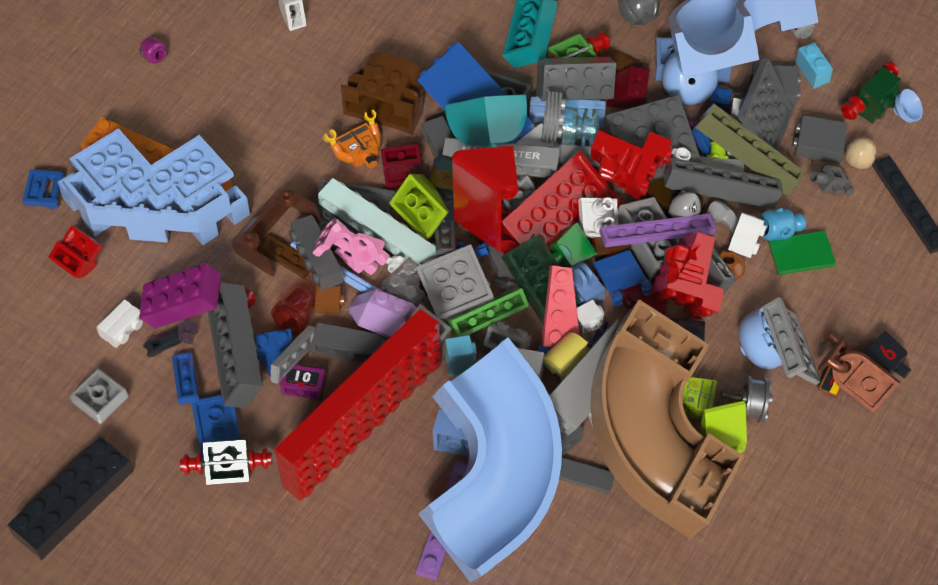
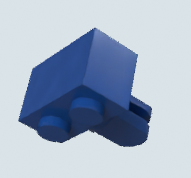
[253,329,293,376]

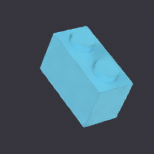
[795,42,833,89]
[445,335,476,376]

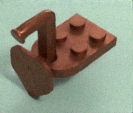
[817,330,900,413]

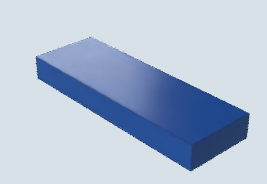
[172,352,199,405]

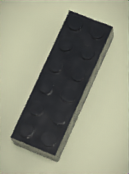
[7,437,134,560]

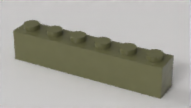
[695,104,805,196]

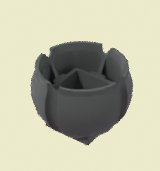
[618,0,660,25]

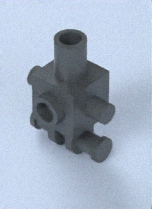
[810,164,854,196]

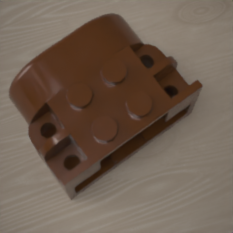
[341,52,424,134]

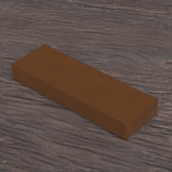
[258,234,311,279]

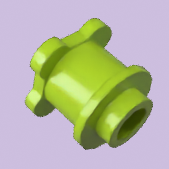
[706,142,729,159]

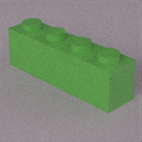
[445,287,529,338]

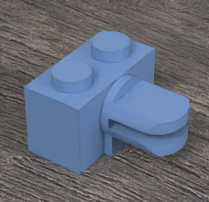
[572,261,605,306]

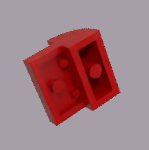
[48,225,103,278]

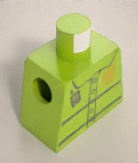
[682,377,717,422]

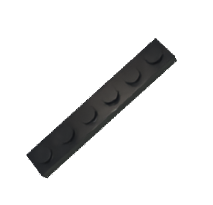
[872,156,938,254]

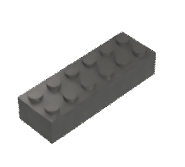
[208,283,263,408]

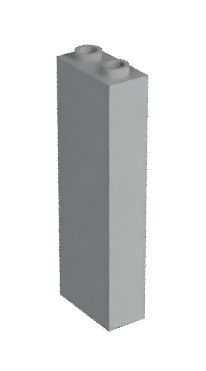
[549,320,620,435]

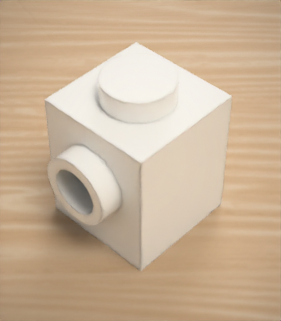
[577,300,604,335]

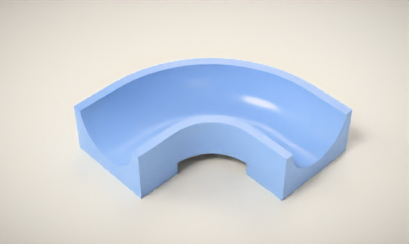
[669,0,818,78]
[418,338,562,583]

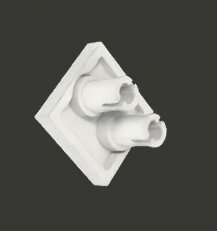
[578,198,619,238]

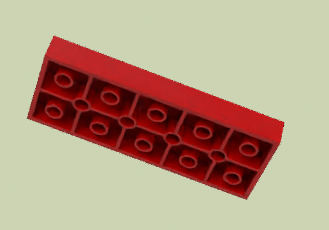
[274,308,441,501]

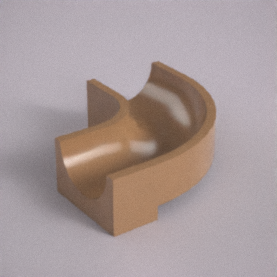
[590,300,745,539]

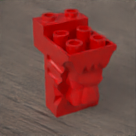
[591,130,673,200]
[650,232,724,319]

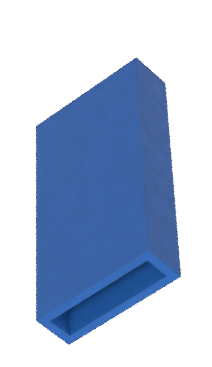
[417,42,536,144]

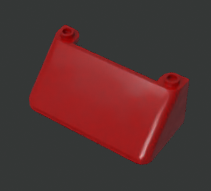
[452,146,518,255]

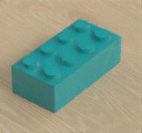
[502,0,558,69]

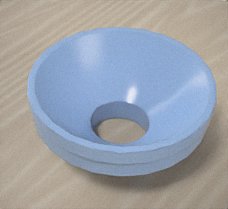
[894,89,923,123]

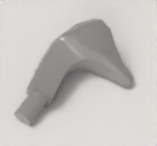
[706,200,739,236]

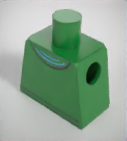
[547,222,597,267]

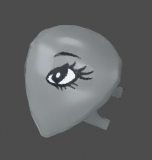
[669,190,701,218]

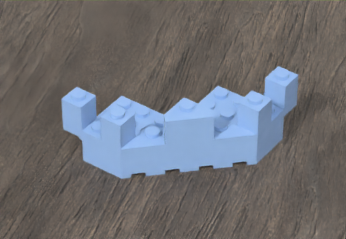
[58,128,250,245]

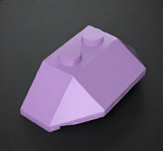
[348,289,416,338]

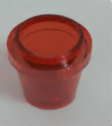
[271,288,315,335]

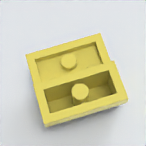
[543,332,589,380]

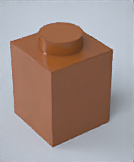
[315,286,345,314]

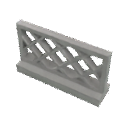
[762,297,821,385]

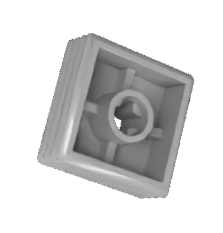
[541,91,566,144]
[70,369,128,424]

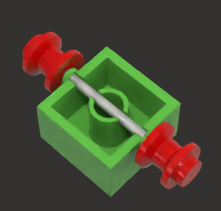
[537,32,610,68]

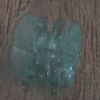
[562,106,599,147]

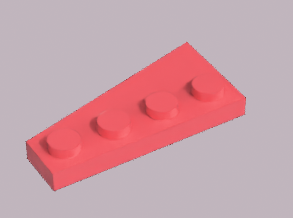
[541,266,580,347]

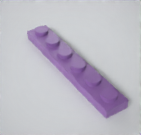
[599,214,716,247]
[416,460,468,581]

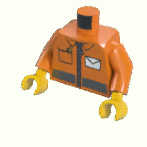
[323,110,381,169]

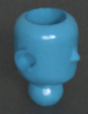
[759,207,807,241]

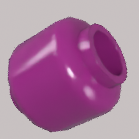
[139,37,167,64]

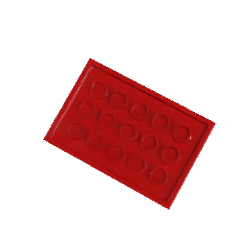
[501,151,624,281]

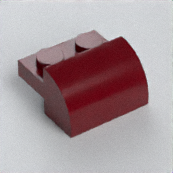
[381,144,423,190]

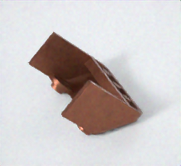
[232,190,322,277]

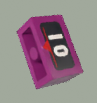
[280,364,327,401]

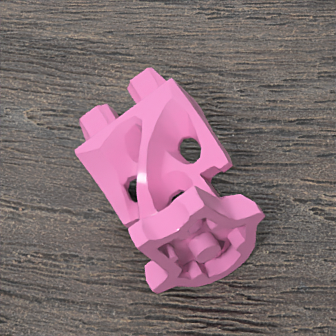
[312,218,390,275]

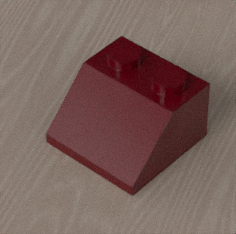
[607,66,650,109]

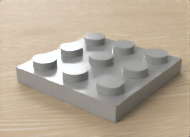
[416,244,494,321]

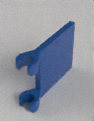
[594,250,652,306]

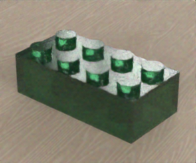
[501,234,581,325]

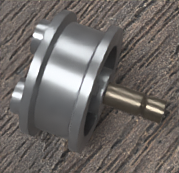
[721,375,773,423]

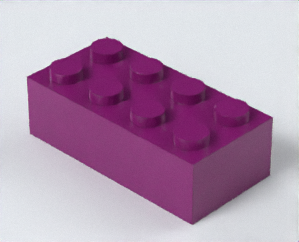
[139,263,221,329]

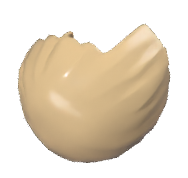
[845,137,876,169]

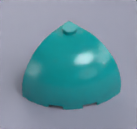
[445,95,527,148]

